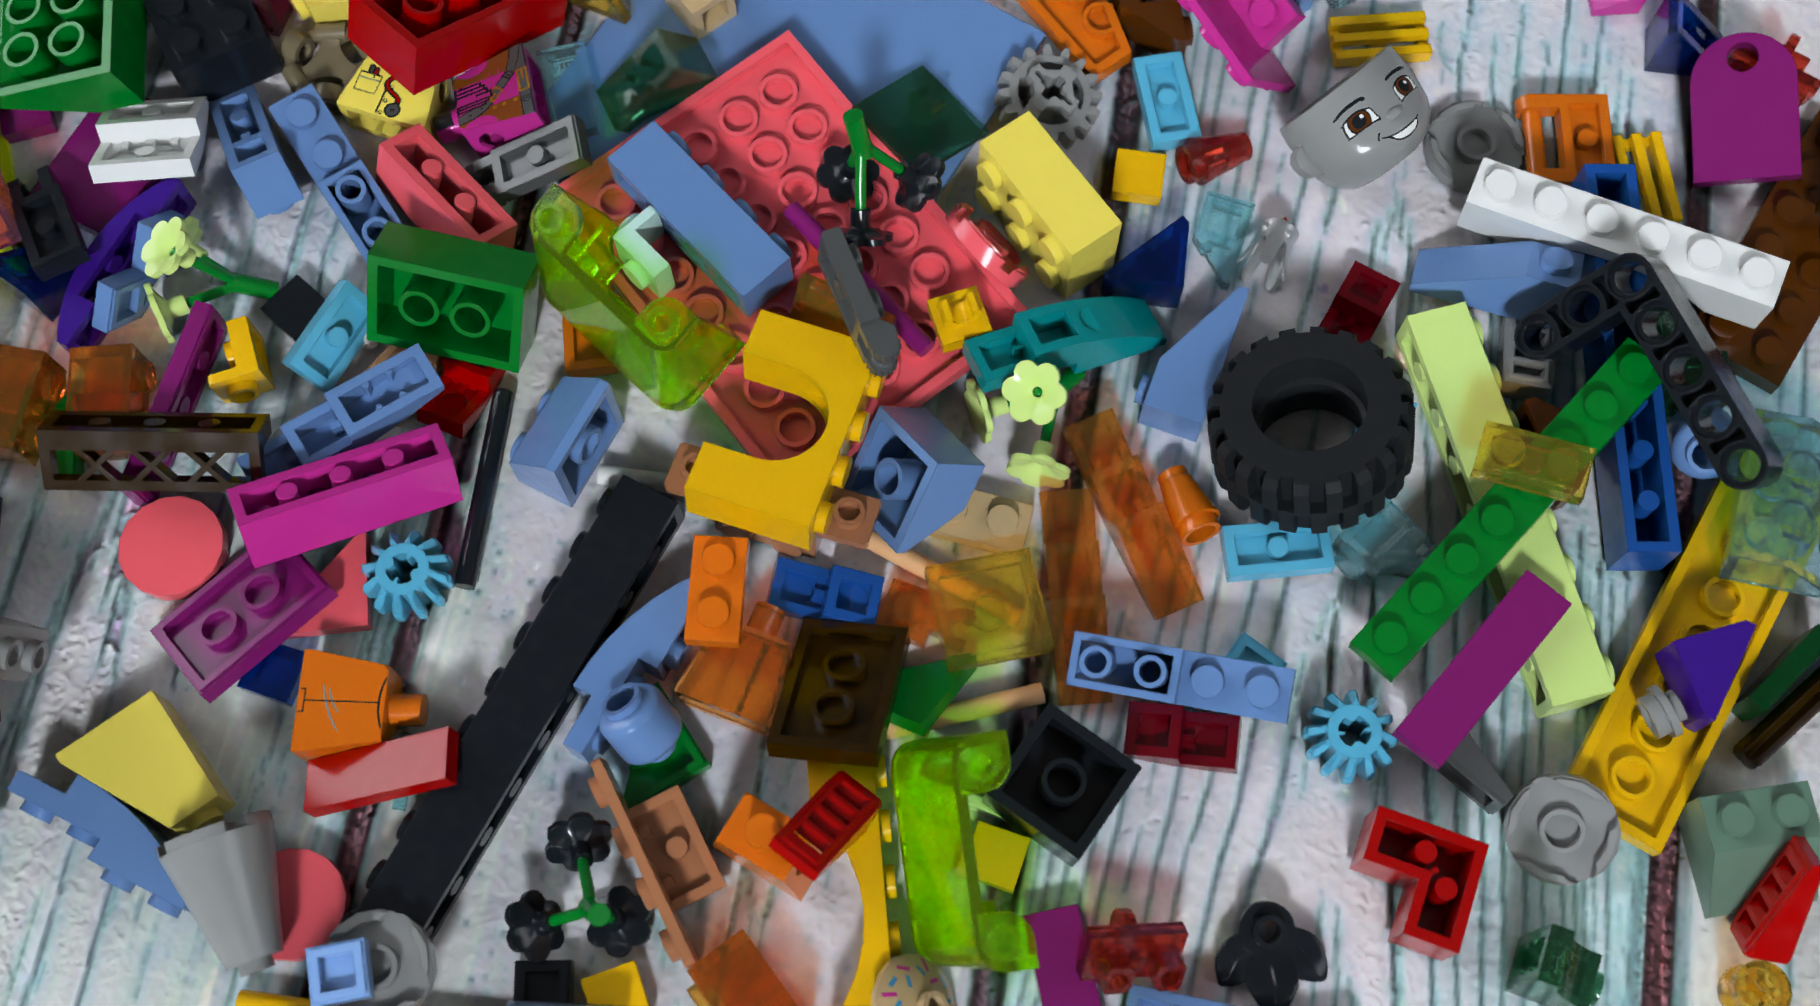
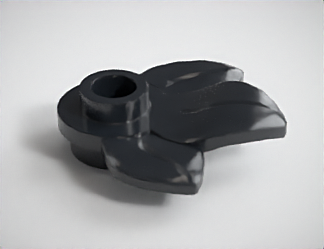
[1215,901,1328,1006]

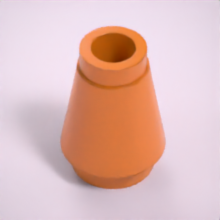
[1157,465,1221,546]

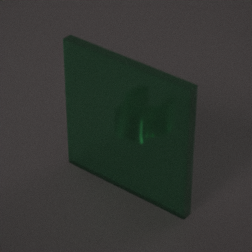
[852,65,989,165]

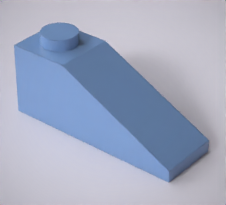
[208,84,304,219]
[1408,241,1584,330]
[1134,286,1250,442]

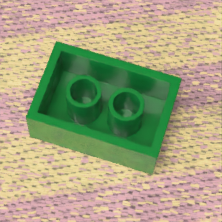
[367,221,541,373]

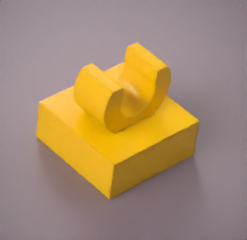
[927,285,993,354]

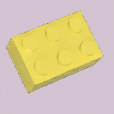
[975,111,1122,300]

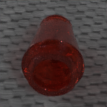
[1175,132,1253,186]

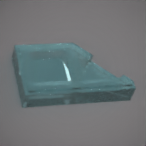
[1192,190,1256,291]

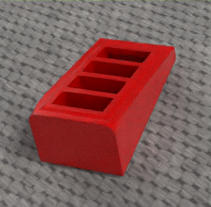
[768,771,882,881]
[1730,835,1820,965]

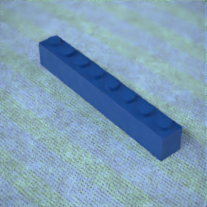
[1570,164,1682,571]

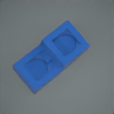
[764,556,885,624]

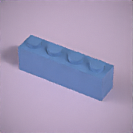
[607,120,794,317]

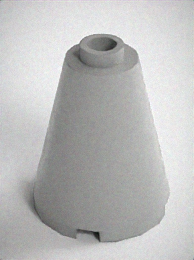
[155,810,283,978]

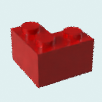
[1349,805,1489,961]

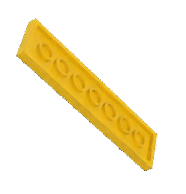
[1567,449,1820,857]

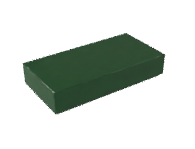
[1731,624,1820,722]

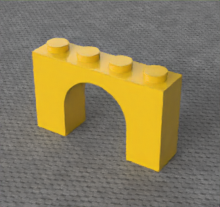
[684,309,886,551]

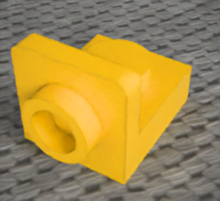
[207,315,276,403]

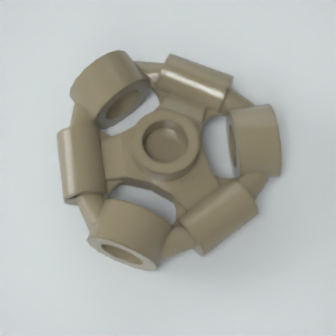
[280,22,368,115]

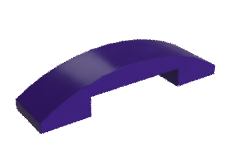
[57,178,198,366]

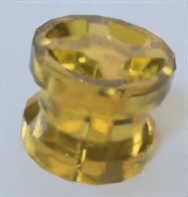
[1717,960,1792,1006]

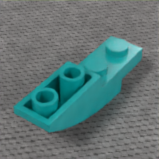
[962,296,1167,393]

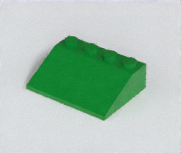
[0,0,147,113]

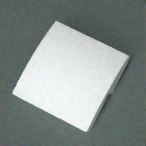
[88,96,209,184]

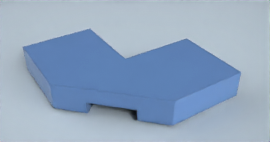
[92,209,185,333]

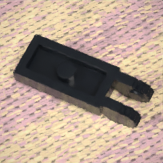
[7,165,91,282]

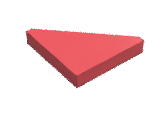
[288,532,373,639]

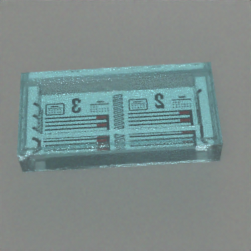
[536,41,605,137]

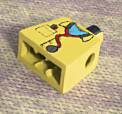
[336,56,452,142]

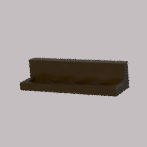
[36,410,272,492]

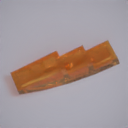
[1061,408,1204,620]
[1038,488,1113,706]

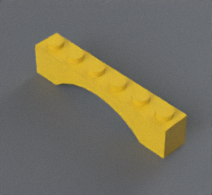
[807,754,902,1006]

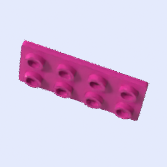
[1177,0,1306,93]

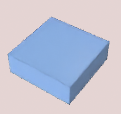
[305,937,375,1006]

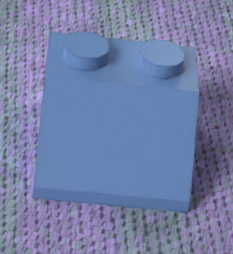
[509,376,624,508]
[843,405,986,553]

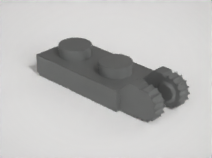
[465,114,593,207]
[817,226,902,378]

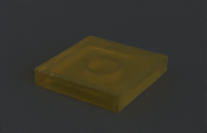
[924,547,1055,673]

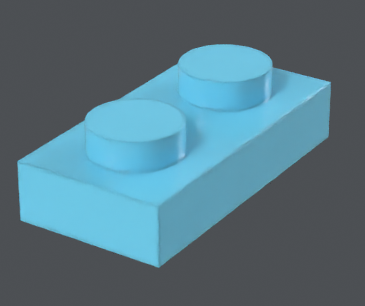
[1131,51,1202,153]
[282,280,367,393]
[1219,521,1335,583]

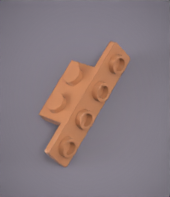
[664,443,881,558]
[587,757,728,968]

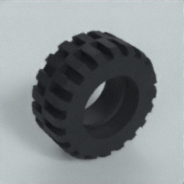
[1207,327,1416,534]

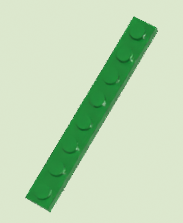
[1349,337,1662,683]

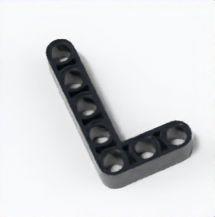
[1514,253,1784,490]

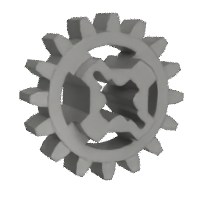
[994,44,1103,150]

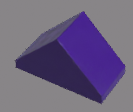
[1654,620,1756,733]

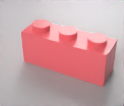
[375,123,518,249]

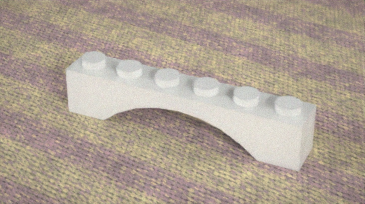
[1456,157,1791,329]

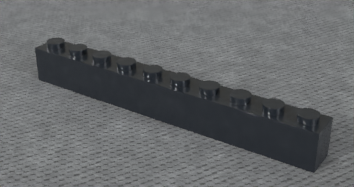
[339,474,684,941]

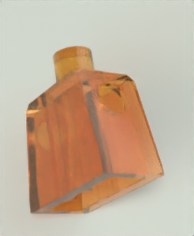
[674,601,794,737]

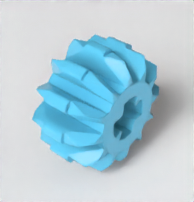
[361,530,455,623]
[1301,689,1398,785]

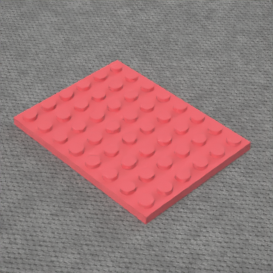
[545,30,1027,460]

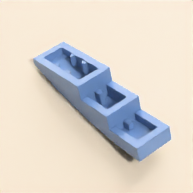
[236,343,445,477]

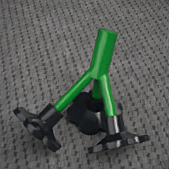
[816,108,945,247]
[504,812,652,963]

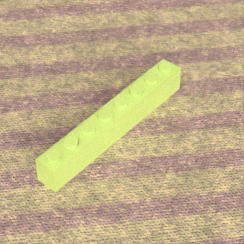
[1395,301,1615,719]

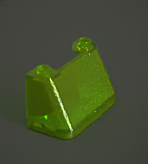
[529,183,746,412]
[891,728,1039,972]

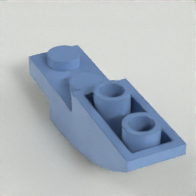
[268,83,402,263]
[563,578,692,764]
[1066,631,1296,724]
[6,770,190,918]

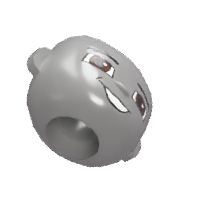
[1280,46,1431,189]

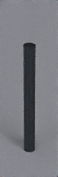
[454,388,514,590]

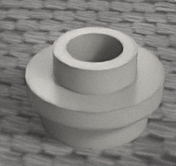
[1636,684,1687,739]

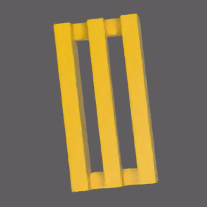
[1326,11,1433,68]
[1612,131,1683,224]

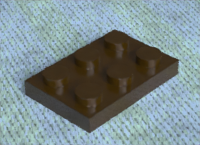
[766,618,910,768]

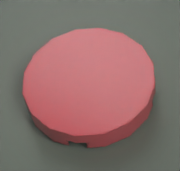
[945,202,1029,289]
[118,496,229,601]
[272,848,352,962]

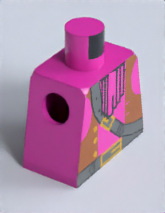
[433,43,552,158]

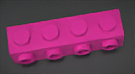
[226,423,463,569]

